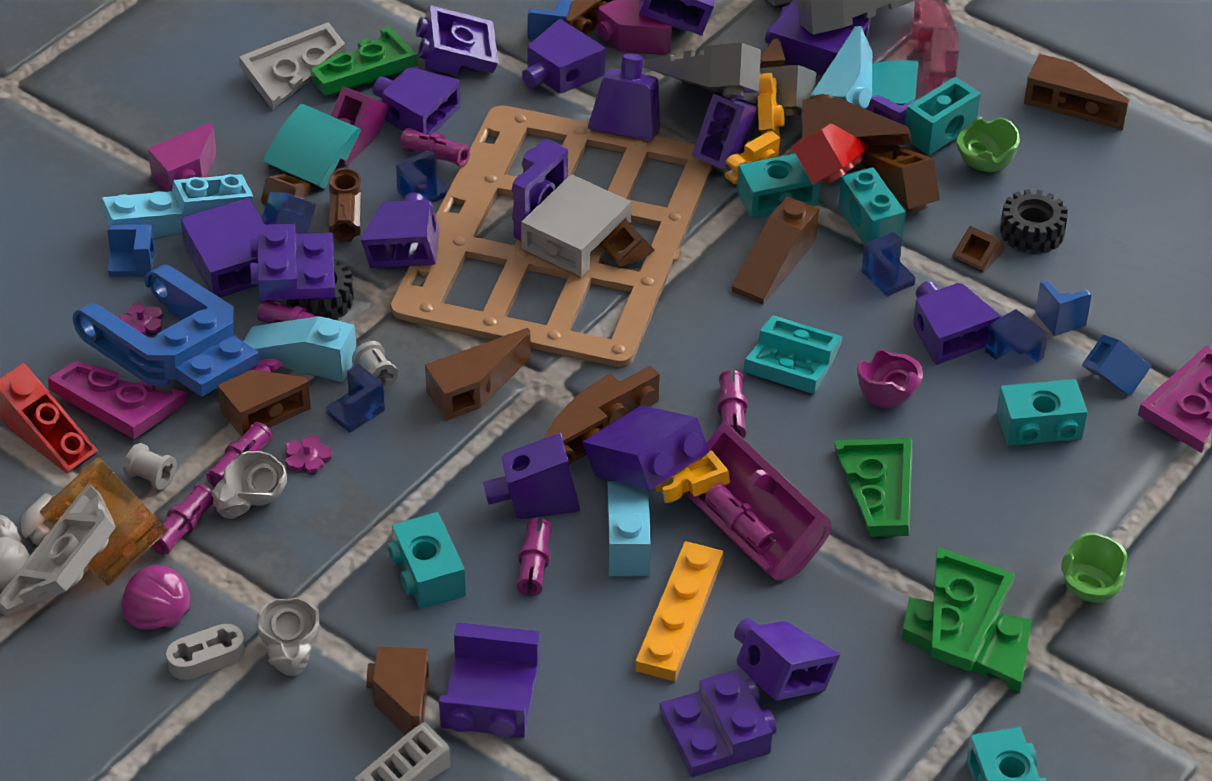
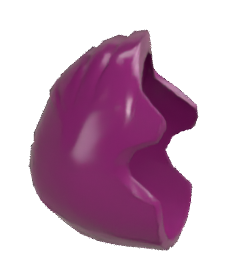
[857,349,923,409]
[121,565,191,630]

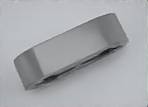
[166,624,245,680]

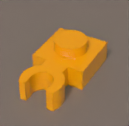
[758,73,785,137]
[725,130,780,184]
[655,450,730,503]

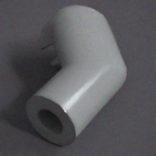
[20,493,58,546]

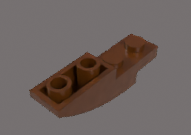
[544,366,660,465]

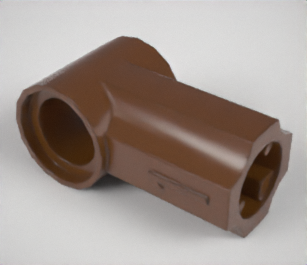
[329,168,362,242]

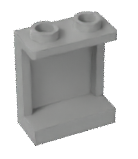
[521,174,631,277]

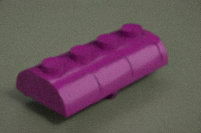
[684,421,831,581]

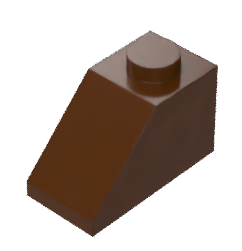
[218,370,311,437]
[366,646,430,735]

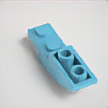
[101,174,253,238]

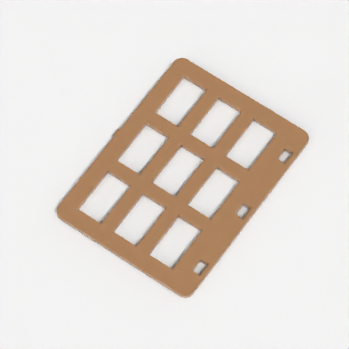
[391,105,714,367]

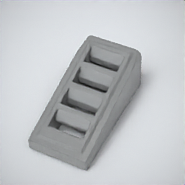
[354,722,451,781]

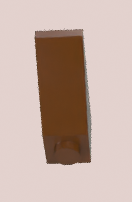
[1024,53,1130,130]
[802,94,912,147]
[860,145,940,212]
[731,196,819,305]

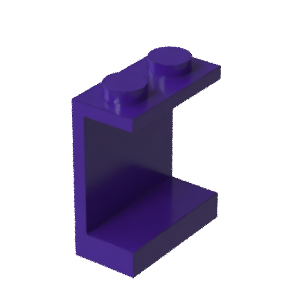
[439,622,540,737]

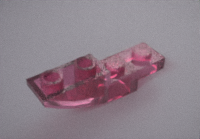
[911,0,959,94]

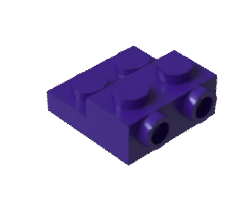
[416,5,498,76]
[512,138,568,241]
[250,224,335,300]
[659,669,776,778]

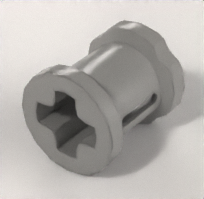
[352,341,398,391]
[123,443,177,490]

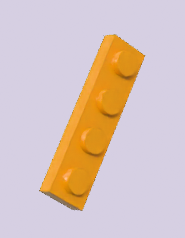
[635,541,724,682]

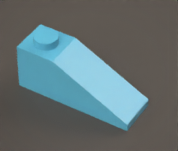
[811,26,872,109]
[243,316,356,382]
[607,481,651,576]

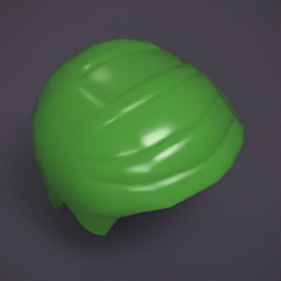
[957,117,1020,173]
[1061,533,1127,603]

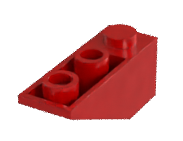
[792,123,869,184]
[0,363,98,474]

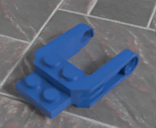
[73,264,259,397]

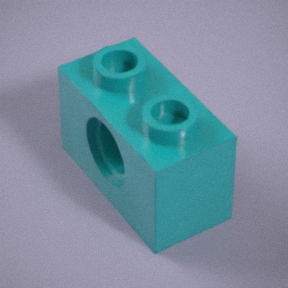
[905,77,981,155]
[737,154,820,219]
[838,167,906,253]
[996,379,1088,446]
[388,512,466,609]
[966,727,1047,781]

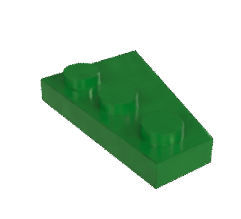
[310,26,418,95]
[834,438,913,537]
[931,547,1015,672]
[902,597,1032,693]

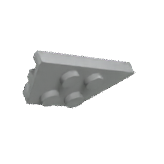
[0,484,116,615]

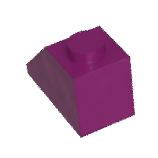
[597,0,671,55]
[331,87,390,165]
[148,123,217,192]

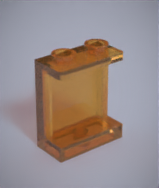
[40,458,168,586]

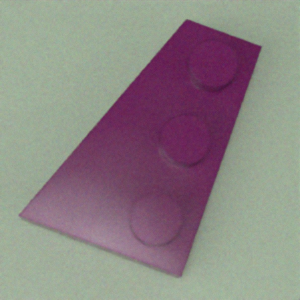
[1138,345,1212,453]
[48,361,187,439]

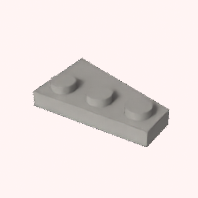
[239,22,345,111]

